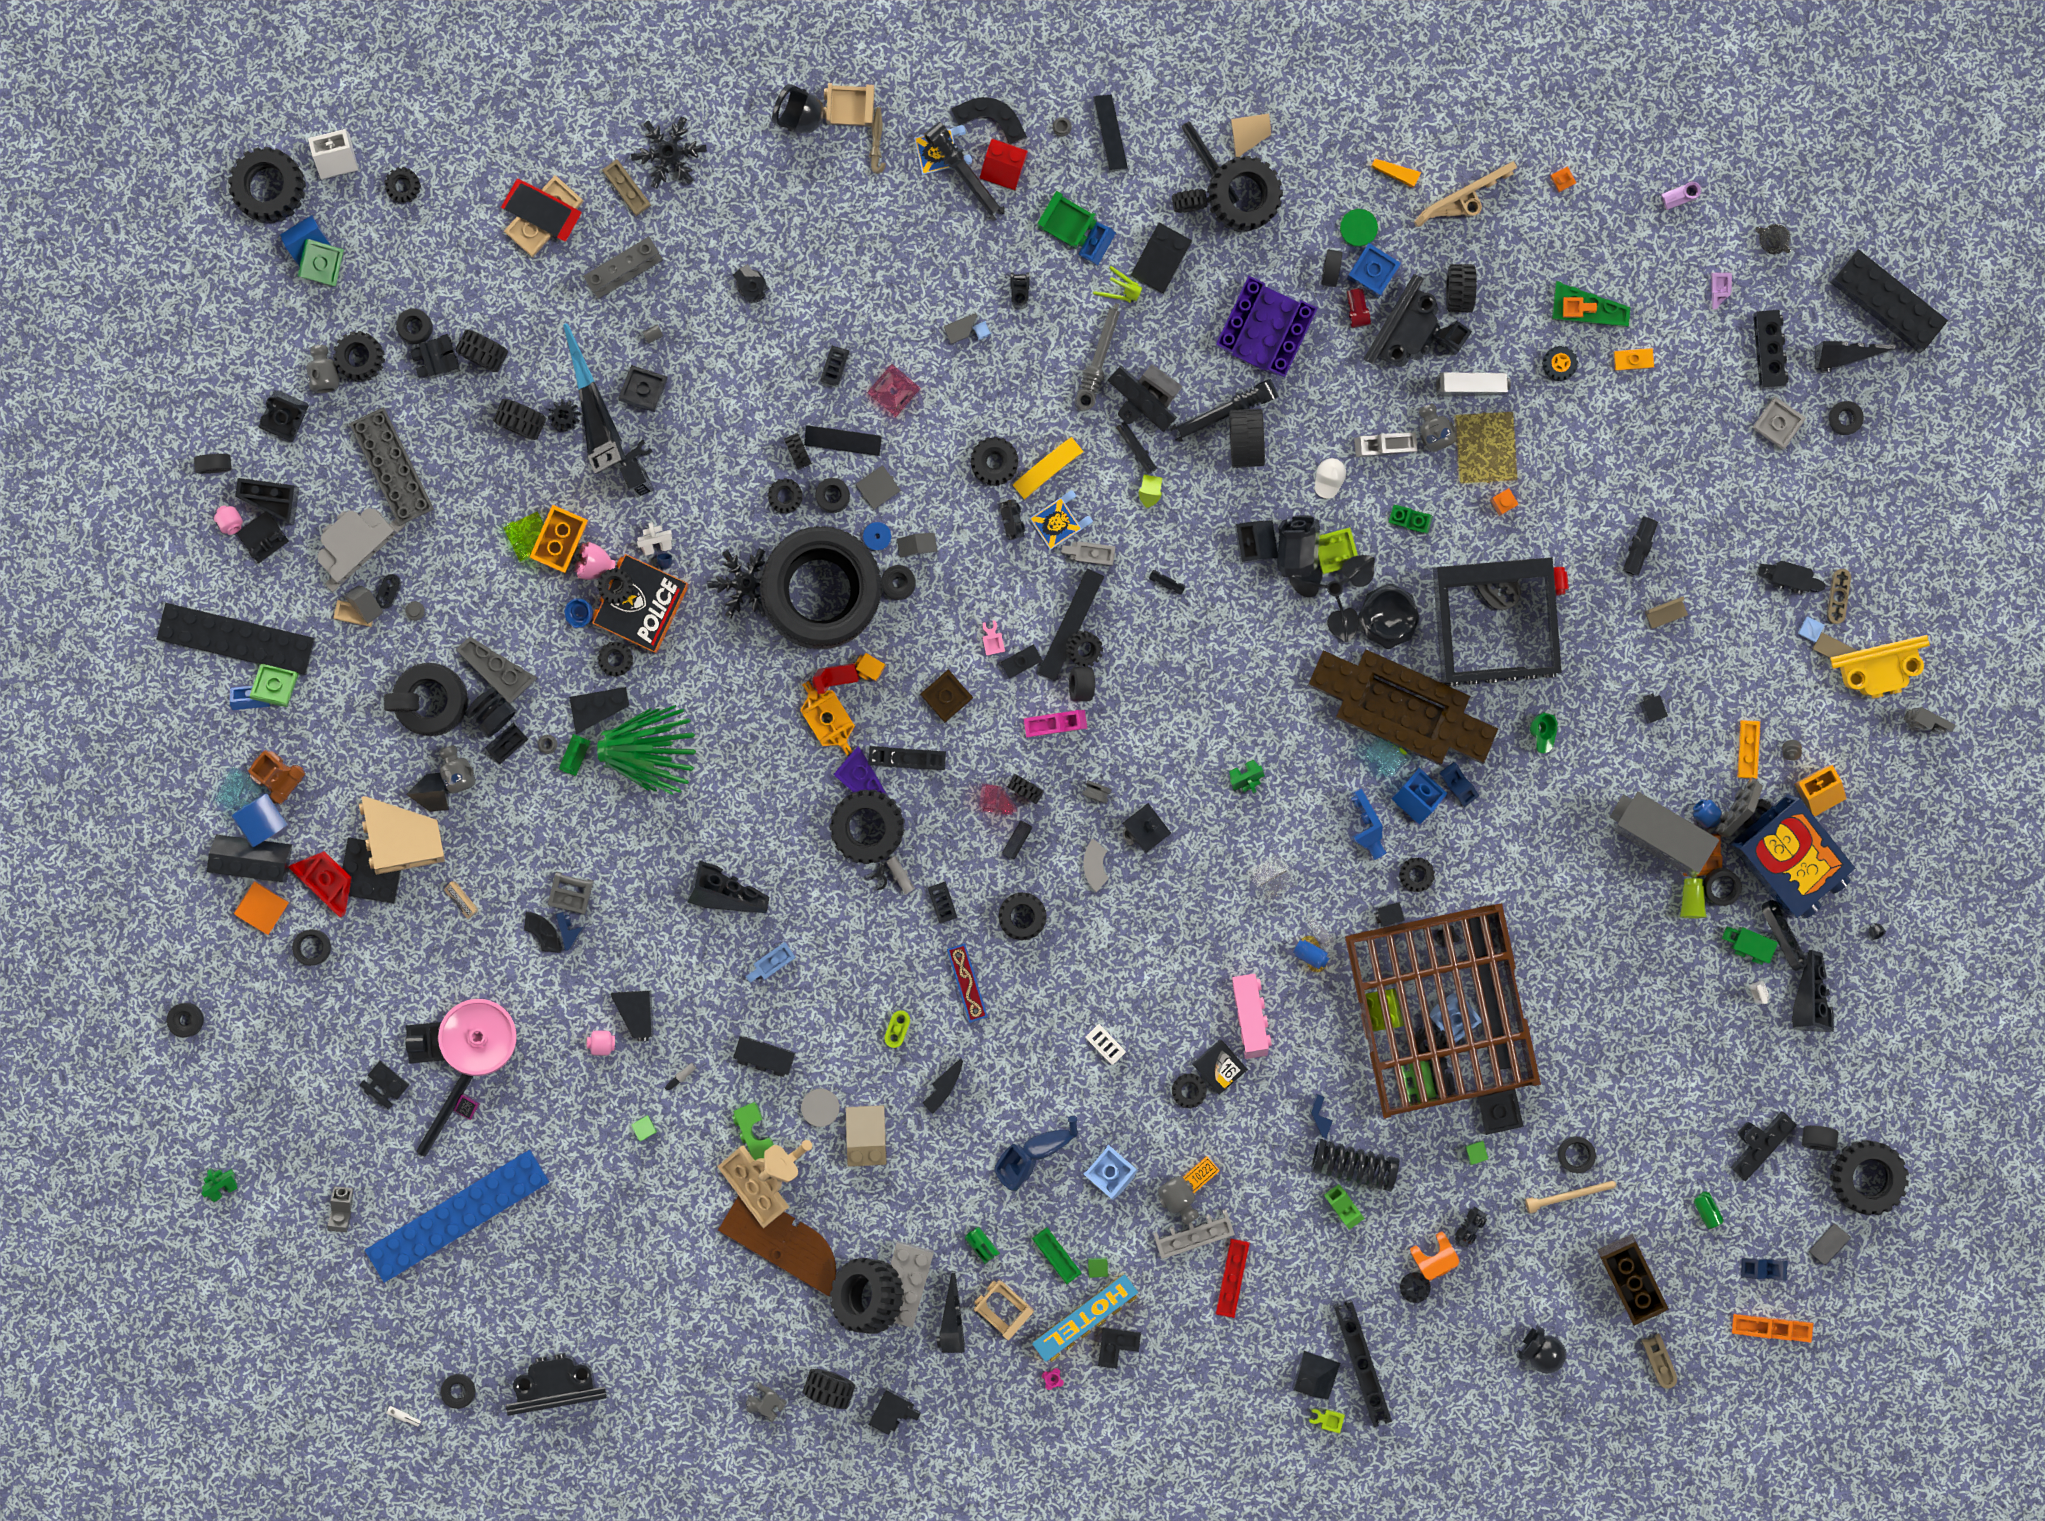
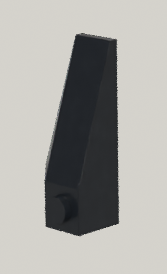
[1815,341,1896,373]
[1792,950,1834,1032]

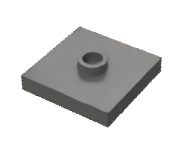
[1752,396,1806,450]

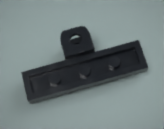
[1107,365,1177,432]
[1730,1111,1797,1182]

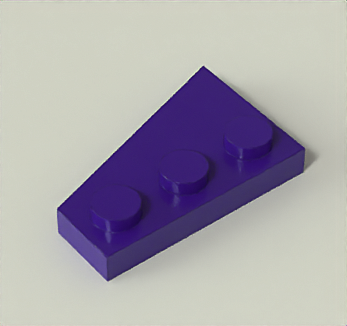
[833,746,890,812]

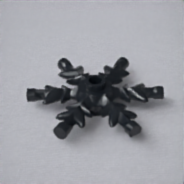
[631,116,707,189]
[707,548,766,619]

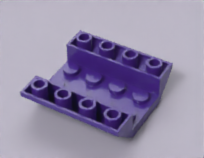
[1216,275,1318,377]

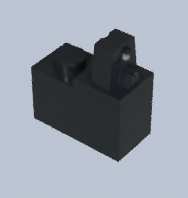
[868,1388,921,1435]

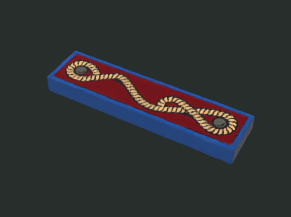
[947,944,988,1023]

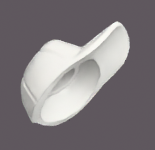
[1315,458,1346,499]

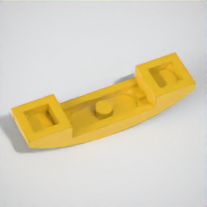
[1013,437,1084,500]

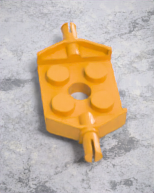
[800,681,855,756]

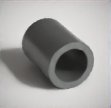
[643,324,664,344]

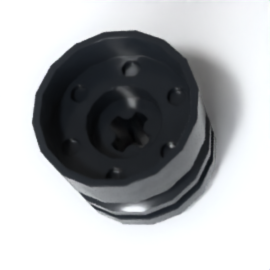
[465,687,517,738]

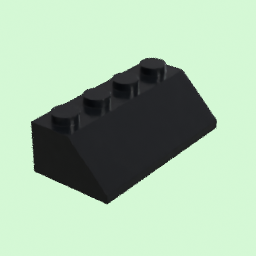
[206,834,292,882]

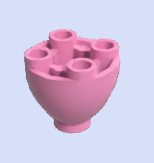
[574,542,615,580]

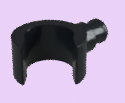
[870,863,887,890]

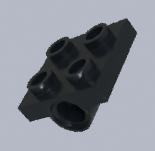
[405,1022,445,1064]

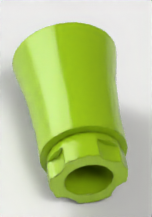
[1680,878,1707,919]

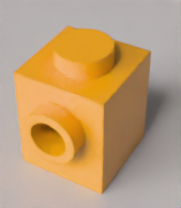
[855,653,886,681]

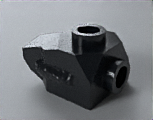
[732,264,769,304]

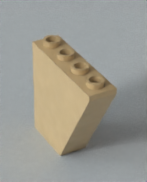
[359,796,445,875]

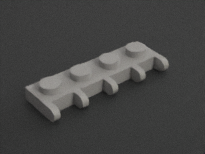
[1153,1209,1235,1259]

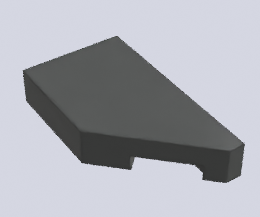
[944,313,977,345]

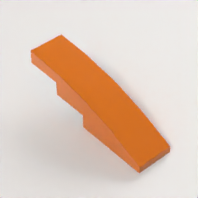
[1732,1314,1814,1343]

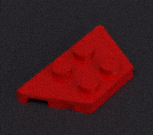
[288,851,351,918]

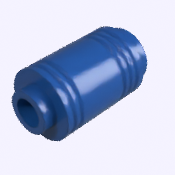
[1293,939,1329,969]

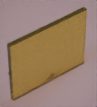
[1456,412,1517,483]

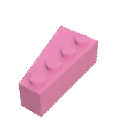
[1232,974,1272,1059]

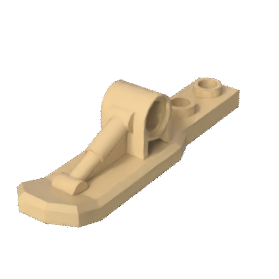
[1414,161,1517,227]

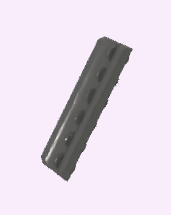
[349,407,434,526]

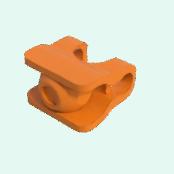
[1410,1231,1459,1281]

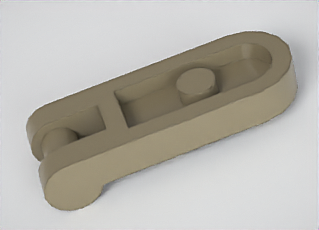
[1641,1333,1677,1389]

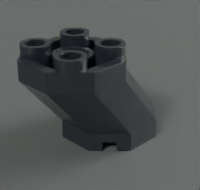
[1277,515,1320,577]

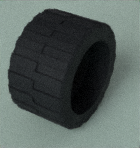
[1229,409,1265,468]

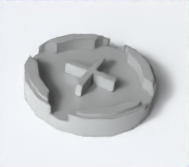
[801,1088,840,1127]

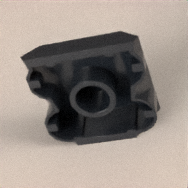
[258,390,309,442]

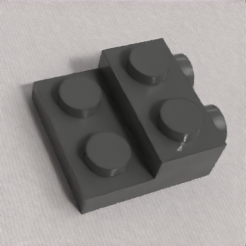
[1904,707,1956,735]

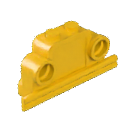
[1830,635,1930,699]

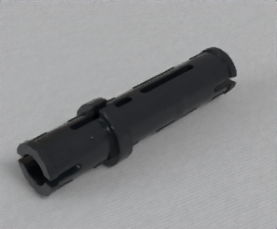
[1116,421,1158,475]

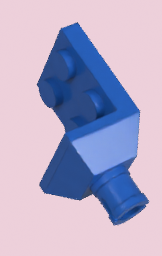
[1351,788,1387,860]

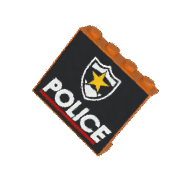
[592,554,689,654]

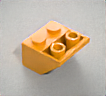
[1794,765,1847,817]

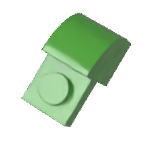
[1324,1184,1365,1230]

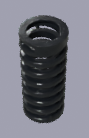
[1311,1138,1400,1192]

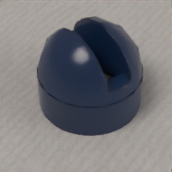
[657,553,672,569]

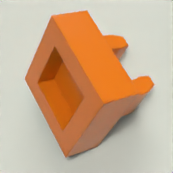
[1550,166,1576,193]

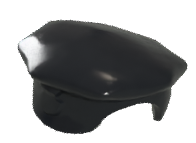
[1358,583,1420,650]

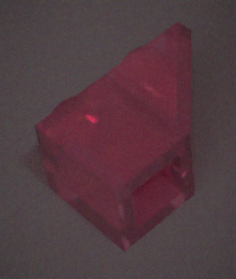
[979,783,1018,815]

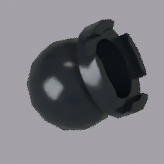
[1516,1325,1567,1374]

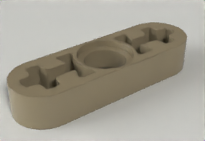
[1827,569,1851,624]

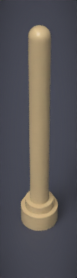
[1525,1181,1616,1214]

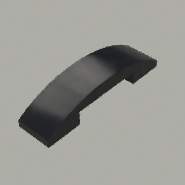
[868,746,946,771]

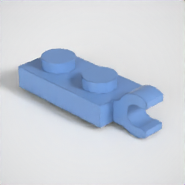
[746,942,796,983]

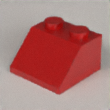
[979,138,1028,191]

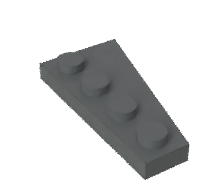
[456,637,538,704]

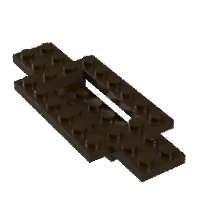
[1307,649,1499,766]

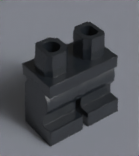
[410,333,460,379]

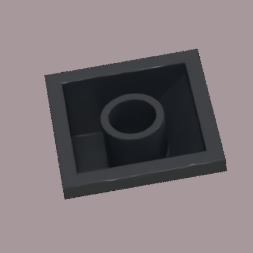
[1292,1351,1341,1400]

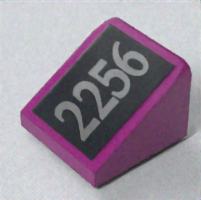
[454,1094,480,1120]

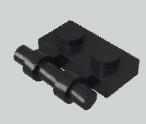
[359,1060,410,1110]

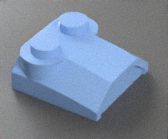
[1430,993,1482,1043]
[1084,1145,1138,1199]

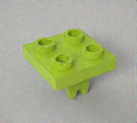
[1318,527,1358,574]
[1365,988,1404,1032]

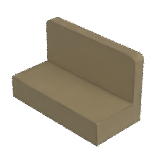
[1644,596,1688,629]

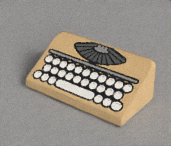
[444,881,478,919]

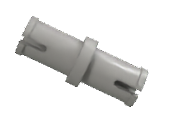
[885,855,915,894]

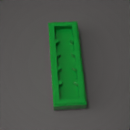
[1032,1227,1082,1285]

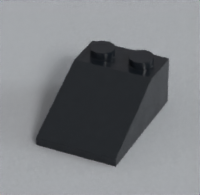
[1130,222,1192,294]

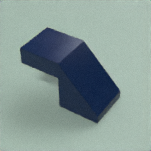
[1439,762,1479,807]
[1310,1094,1333,1139]
[1741,1258,1788,1281]

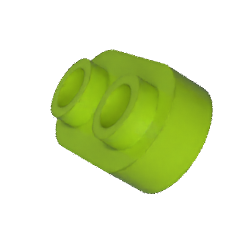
[884,1010,910,1048]

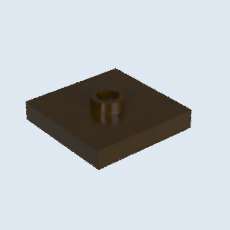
[920,669,973,723]

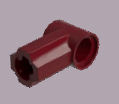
[1347,288,1371,328]

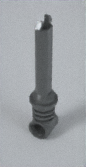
[1074,303,1120,411]

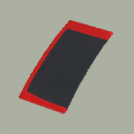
[501,178,582,242]

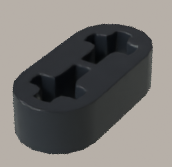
[376,574,401,609]

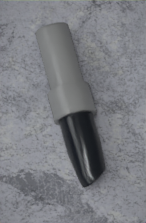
[665,1063,696,1090]

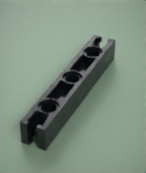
[1333,1300,1392,1428]

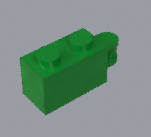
[1721,926,1778,965]

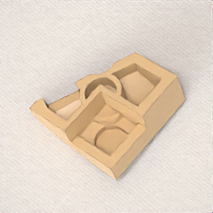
[1231,113,1271,157]

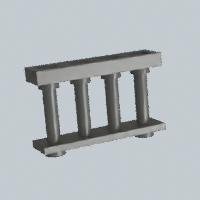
[583,236,663,300]

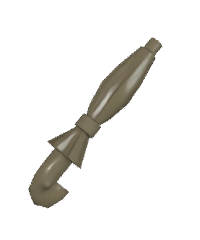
[869,107,886,174]

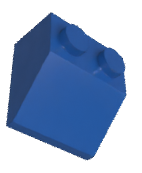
[1391,767,1447,825]

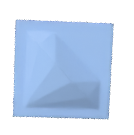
[1798,616,1825,642]

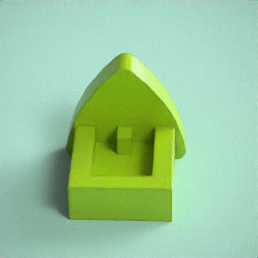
[1138,474,1162,508]

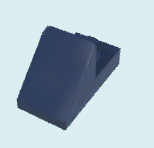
[556,912,585,951]

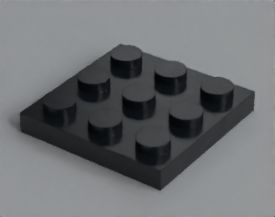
[342,837,401,904]

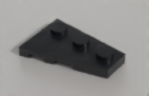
[569,687,630,735]

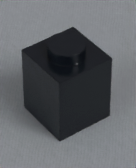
[1639,693,1668,724]
[1374,902,1405,927]

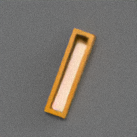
[1371,158,1421,188]

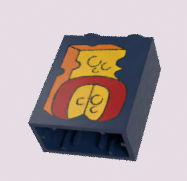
[1729,794,1856,919]

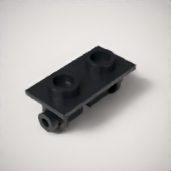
[999,500,1025,540]

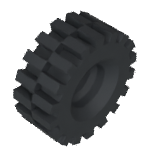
[971,436,1018,486]

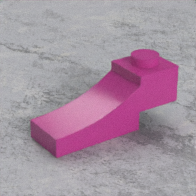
[1024,710,1088,737]

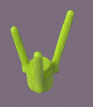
[1093,266,1142,303]

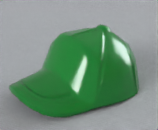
[1530,712,1558,754]

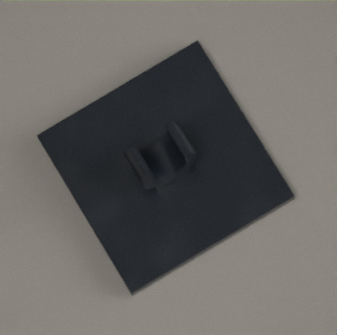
[1122,803,1171,854]

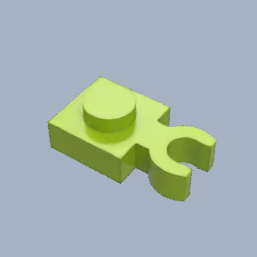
[1309,1408,1345,1434]

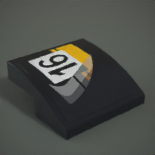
[1192,1039,1248,1095]

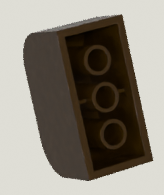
[1597,1234,1669,1326]

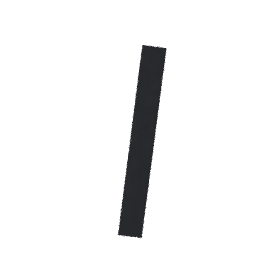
[1469,916,1511,1070]

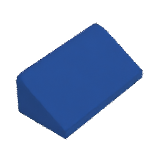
[1078,222,1116,266]
[230,685,271,710]

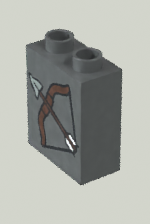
[1610,791,1719,878]

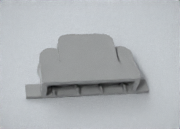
[318,508,406,592]

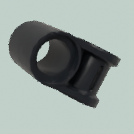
[1010,272,1030,310]

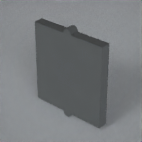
[856,465,901,510]

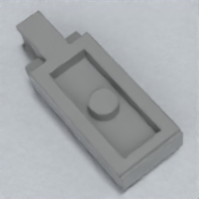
[1061,541,1115,566]

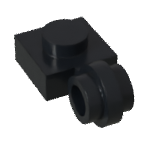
[1433,1058,1455,1095]

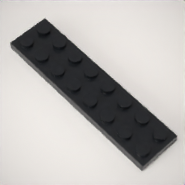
[156,602,315,675]

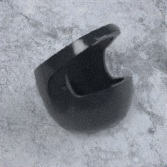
[772,84,824,133]

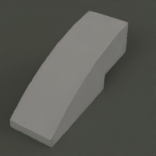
[1354,432,1418,457]

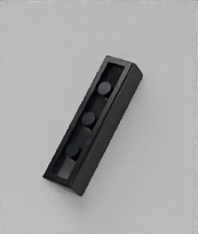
[1093,94,1128,173]
[804,425,882,456]

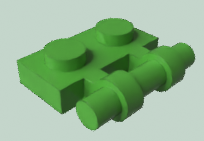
[1401,1061,1436,1103]

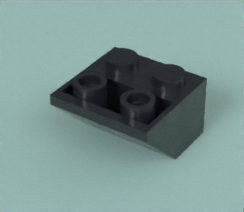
[1235,520,1278,564]

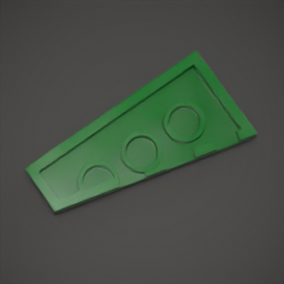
[1552,280,1631,327]

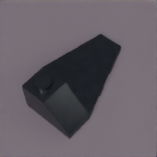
[687,860,770,913]
[936,1271,965,1353]

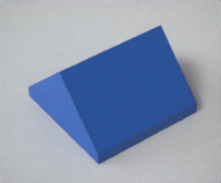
[280,215,331,267]

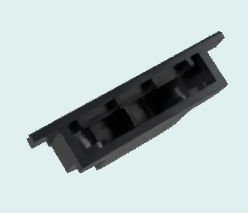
[1363,274,1441,367]
[506,1353,607,1416]

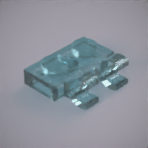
[215,766,261,809]

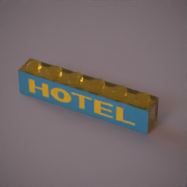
[1032,1272,1139,1362]

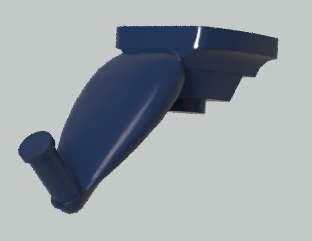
[994,1115,1078,1192]

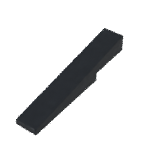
[1038,568,1104,681]

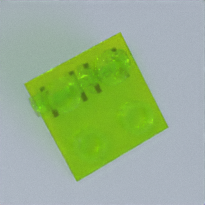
[503,511,544,562]

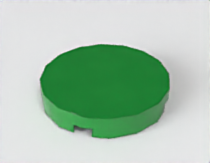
[1340,208,1378,247]

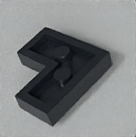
[1098,1327,1141,1369]

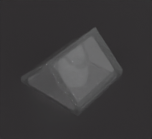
[1246,852,1298,904]

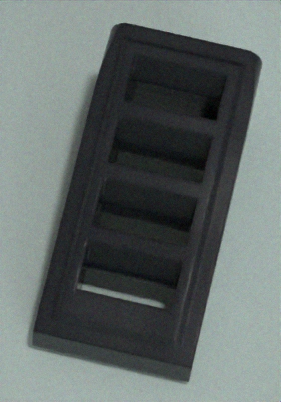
[820,345,850,387]
[927,881,958,924]

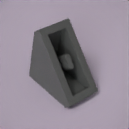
[897,533,938,558]
[344,585,383,624]

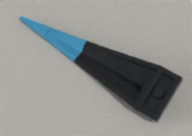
[563,324,626,474]

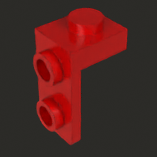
[812,663,859,694]

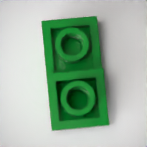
[1388,504,1433,534]

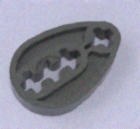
[1476,581,1521,610]

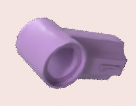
[1661,182,1701,210]

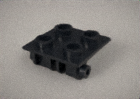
[236,512,290,564]
[1455,1206,1488,1247]

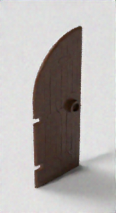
[718,1195,836,1297]

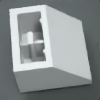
[308,129,359,180]

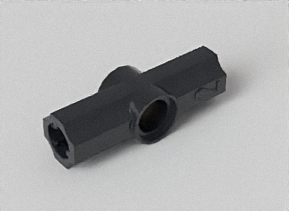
[1622,516,1658,576]

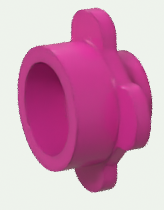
[1042,1368,1064,1390]

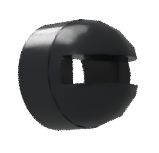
[1869,923,1886,940]

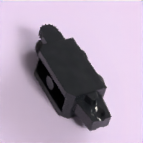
[1756,561,1826,596]

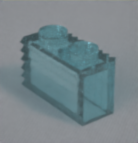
[1364,737,1408,777]

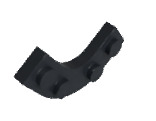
[951,97,1027,145]

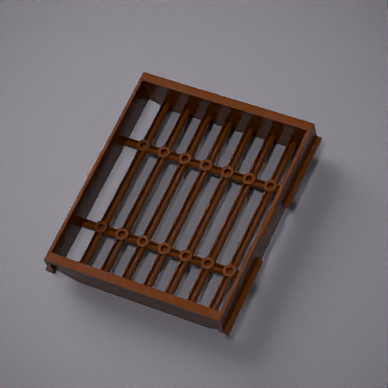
[1345,903,1541,1119]

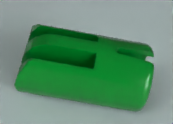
[1694,1191,1724,1229]
[964,1227,1000,1264]

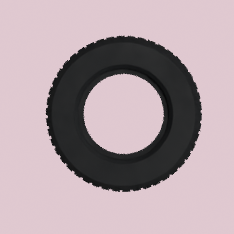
[760,526,882,650]

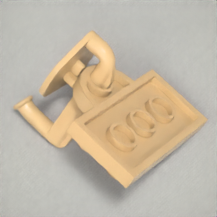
[717,1140,812,1228]

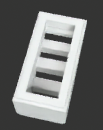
[1749,980,1769,1004]
[1086,1024,1126,1065]

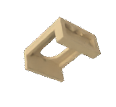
[974,1279,1034,1341]

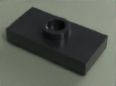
[1000,644,1043,679]

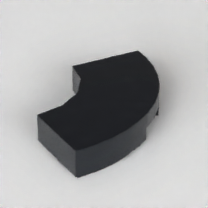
[524,911,561,953]

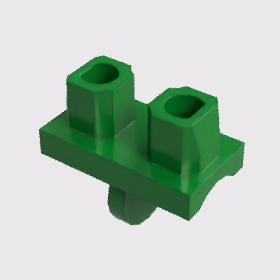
[1229,760,1265,794]
[201,1168,238,1202]

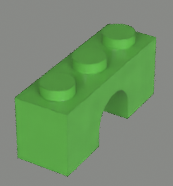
[732,1101,774,1160]

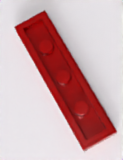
[1215,1238,1250,1318]

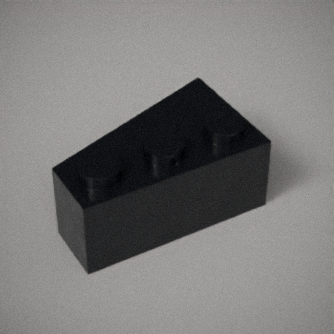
[235,478,300,525]

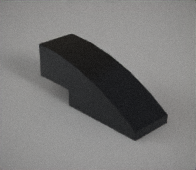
[922,1058,963,1114]

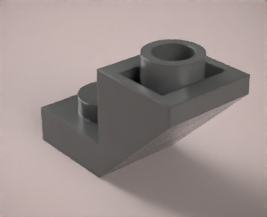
[327,1186,354,1233]

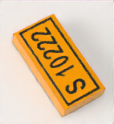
[1183,1156,1220,1193]

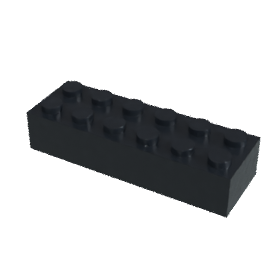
[1830,249,1948,353]

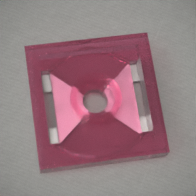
[867,364,921,418]

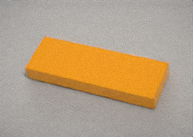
[1737,720,1760,779]

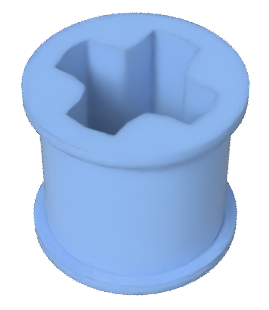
[973,321,992,340]

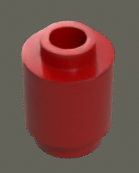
[1554,567,1569,596]

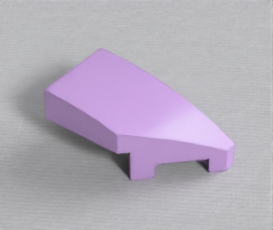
[1711,272,1732,309]

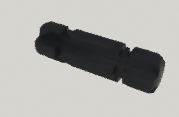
[1149,570,1185,595]

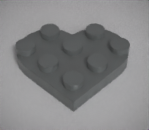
[1715,777,1763,838]

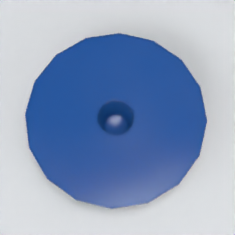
[863,522,892,550]

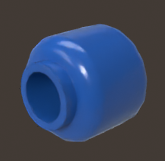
[1693,799,1722,828]

